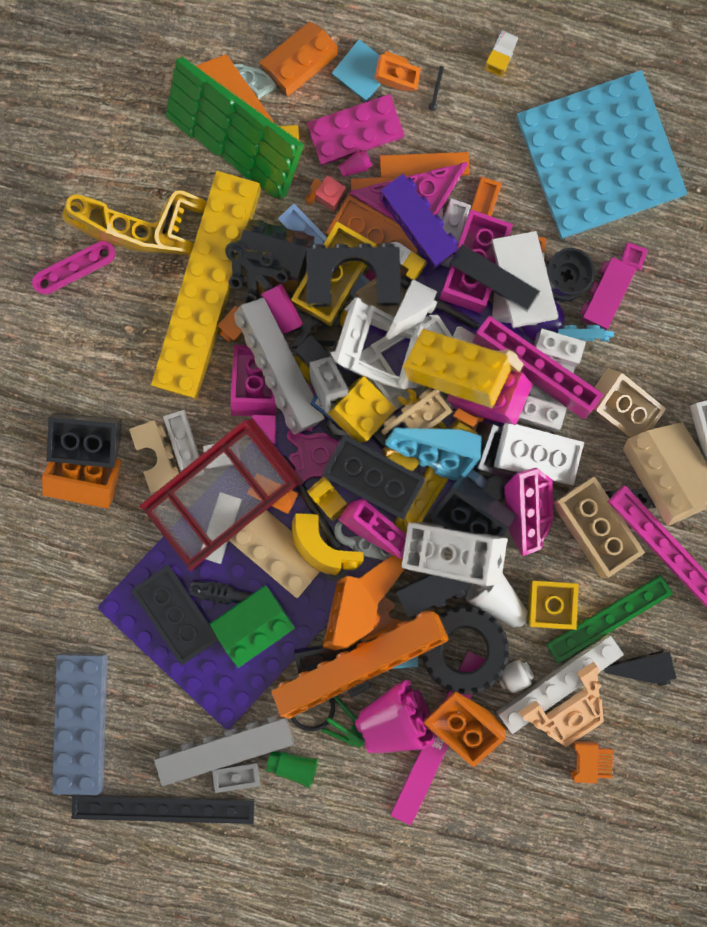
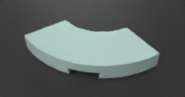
[234,64,277,99]

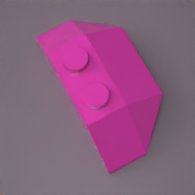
[505,467,554,556]

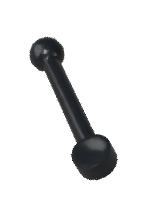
[428,66,444,111]

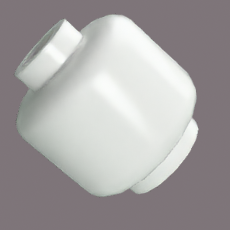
[499,660,534,694]

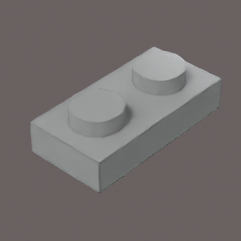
[212,762,261,793]

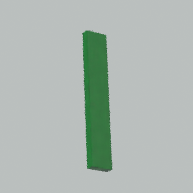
[545,575,673,664]

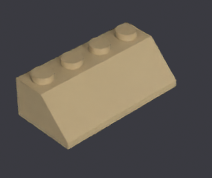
[553,476,645,578]
[229,510,320,598]

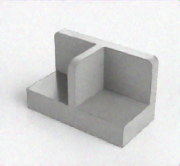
[310,357,348,413]

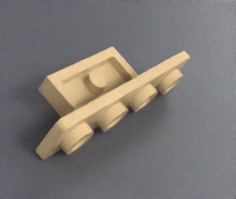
[381,388,453,435]

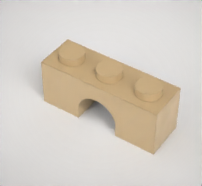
[129,420,179,494]

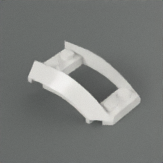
[330,298,424,390]
[359,315,452,410]

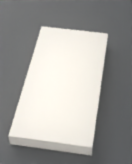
[491,231,558,328]
[494,423,584,486]

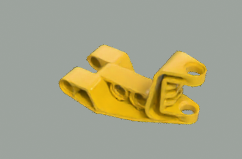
[62,190,207,255]

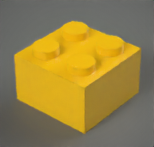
[326,376,396,443]
[527,580,579,630]

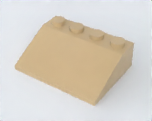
[623,422,707,526]

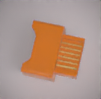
[571,741,613,783]

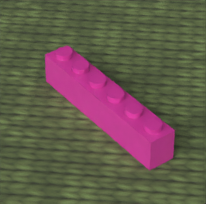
[472,315,603,420]

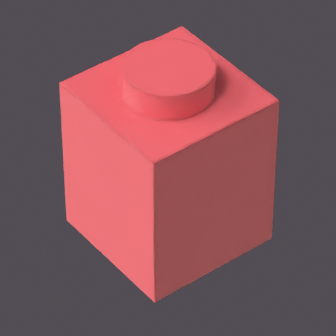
[315,175,346,212]

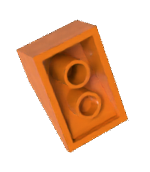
[423,691,506,767]

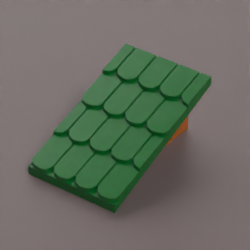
[165,54,304,199]

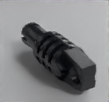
[189,579,254,605]

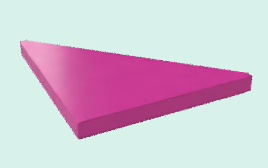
[350,162,468,222]

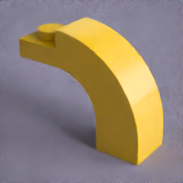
[292,513,364,575]

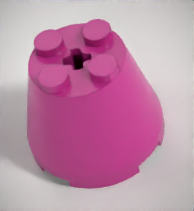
[355,680,435,754]

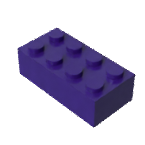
[379,174,458,271]

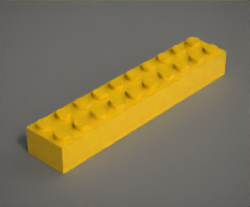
[151,171,261,400]

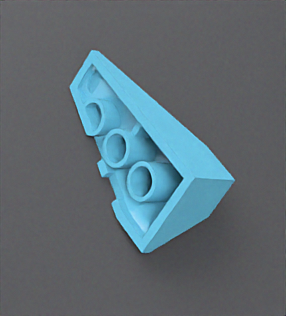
[386,428,481,481]

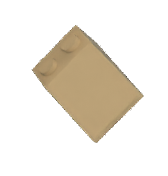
[592,368,666,438]

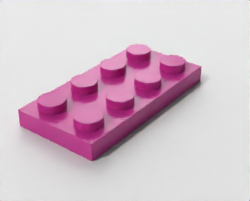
[307,94,405,166]

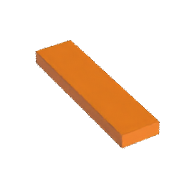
[380,152,470,178]

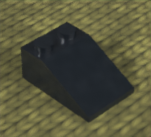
[473,422,519,481]

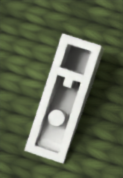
[386,280,437,339]

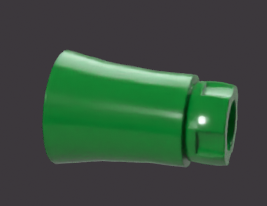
[266,751,319,789]

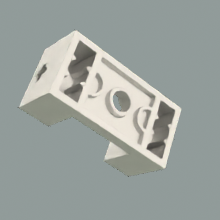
[518,329,586,432]
[402,522,507,586]

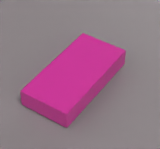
[262,284,303,334]

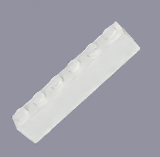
[496,634,624,734]

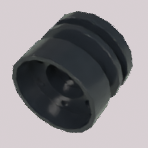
[545,247,595,303]

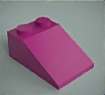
[231,345,276,416]

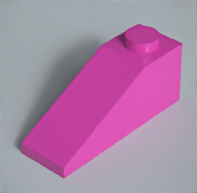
[339,499,407,559]

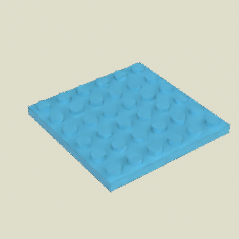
[516,70,688,239]

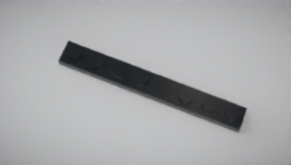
[71,795,255,824]

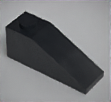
[602,650,677,686]

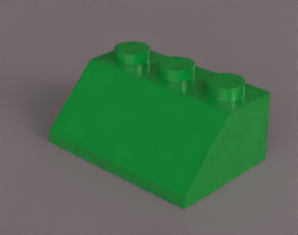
[210,585,295,668]

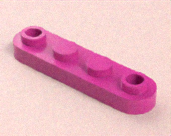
[32,241,116,295]

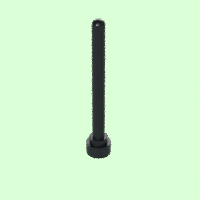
[400,273,479,330]
[284,456,344,550]

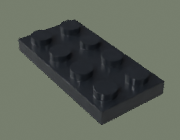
[131,564,219,666]

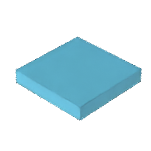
[332,39,381,102]

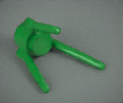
[321,696,365,748]

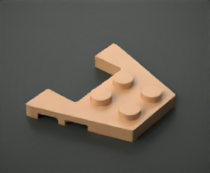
[519,662,604,747]

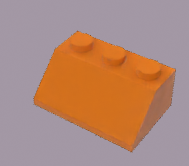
[259,21,338,97]
[42,459,122,509]

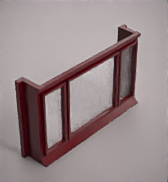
[138,417,303,571]

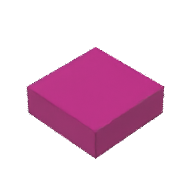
[620,242,648,272]

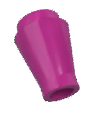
[338,150,373,177]

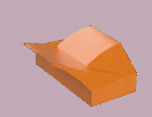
[374,51,421,92]

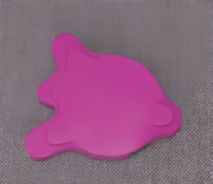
[287,430,340,486]

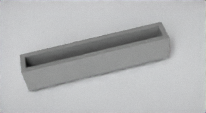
[234,298,325,435]
[154,714,294,786]

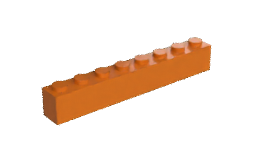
[271,611,449,719]

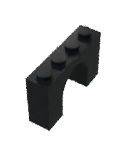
[307,243,401,308]

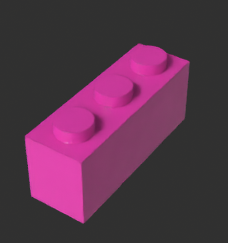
[579,257,636,331]

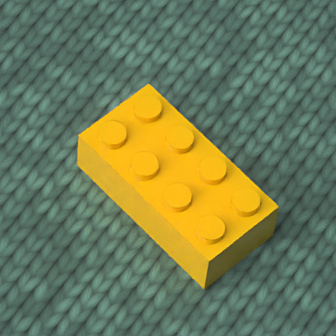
[291,222,377,326]
[403,329,511,408]

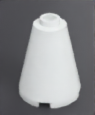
[466,573,528,628]

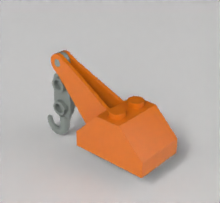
[323,521,405,650]

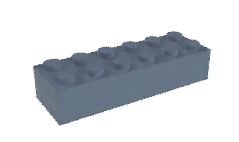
[52,653,108,795]

